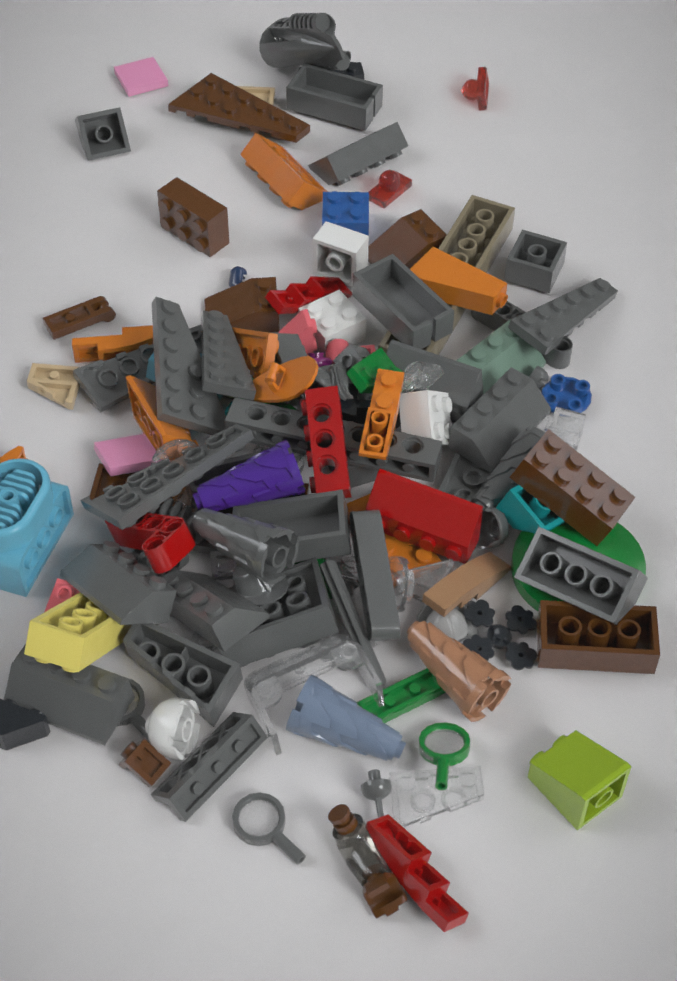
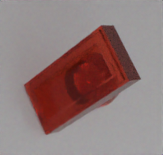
[462,66,489,111]
[369,170,412,209]

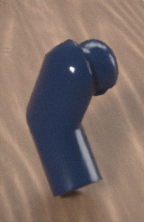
[229,266,247,287]

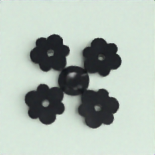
[462,599,538,670]

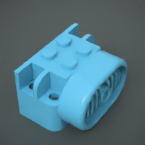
[0,459,74,597]

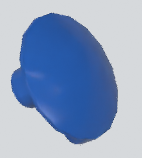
[542,374,592,416]

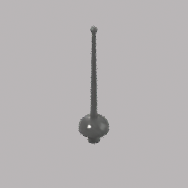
[361,769,392,873]

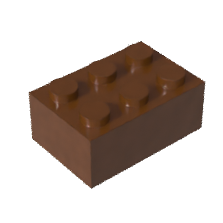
[157,177,230,257]

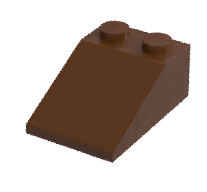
[368,209,447,269]
[204,277,280,333]

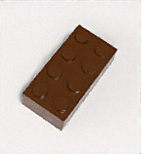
[509,429,635,546]
[537,600,660,674]

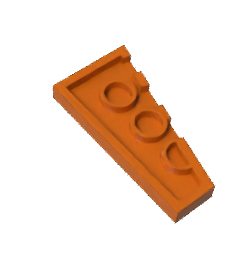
[232,327,279,378]

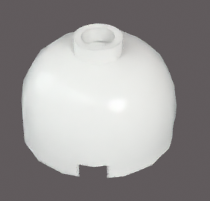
[145,698,200,761]

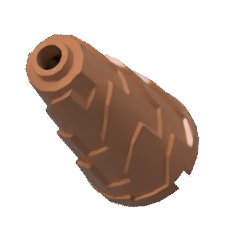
[407,621,511,722]

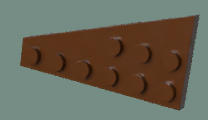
[168,73,310,143]

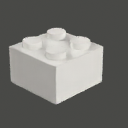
[313,221,369,288]
[298,290,367,357]
[399,390,453,446]

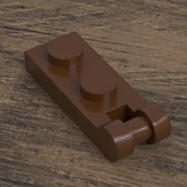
[43,296,116,340]

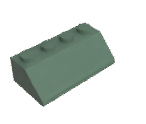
[456,319,546,394]

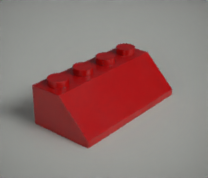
[365,468,483,564]

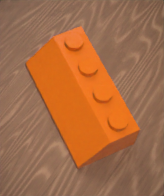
[240,133,328,210]
[126,375,199,461]

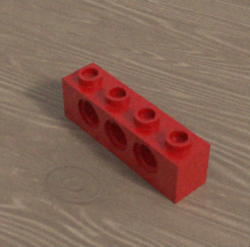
[301,386,352,498]

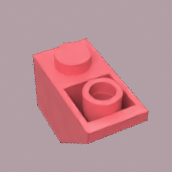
[279,309,317,356]

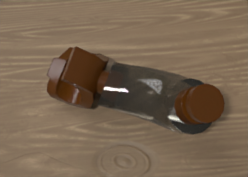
[328,804,408,919]

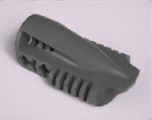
[259,13,351,70]

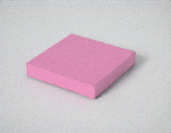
[114,57,168,97]
[94,434,161,476]

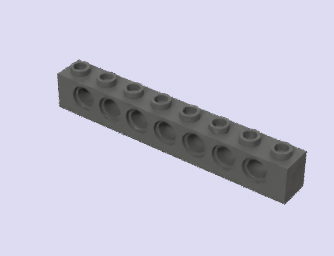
[225,397,442,483]

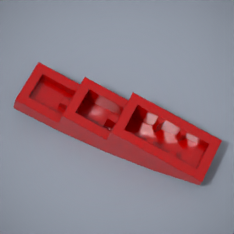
[265,276,352,314]
[365,814,469,932]

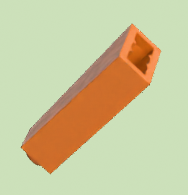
[410,247,508,315]

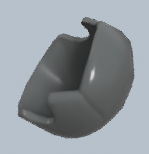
[476,507,509,549]

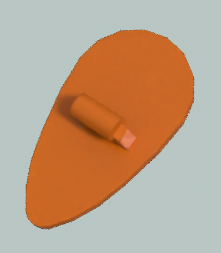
[252,356,318,403]

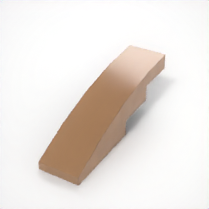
[422,552,512,617]

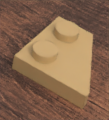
[27,363,80,410]

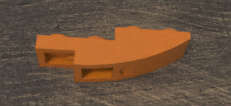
[72,325,154,363]
[358,369,404,460]

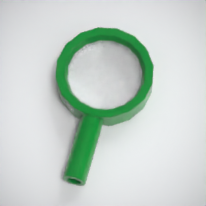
[419,722,470,791]

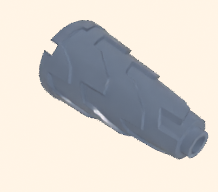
[286,675,406,761]

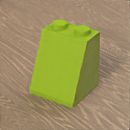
[527,730,632,831]

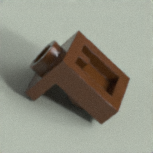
[119,739,171,787]

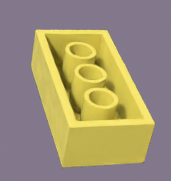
[24,592,133,673]

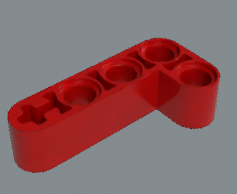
[105,513,195,574]

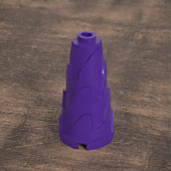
[193,440,305,511]

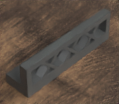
[151,712,268,822]

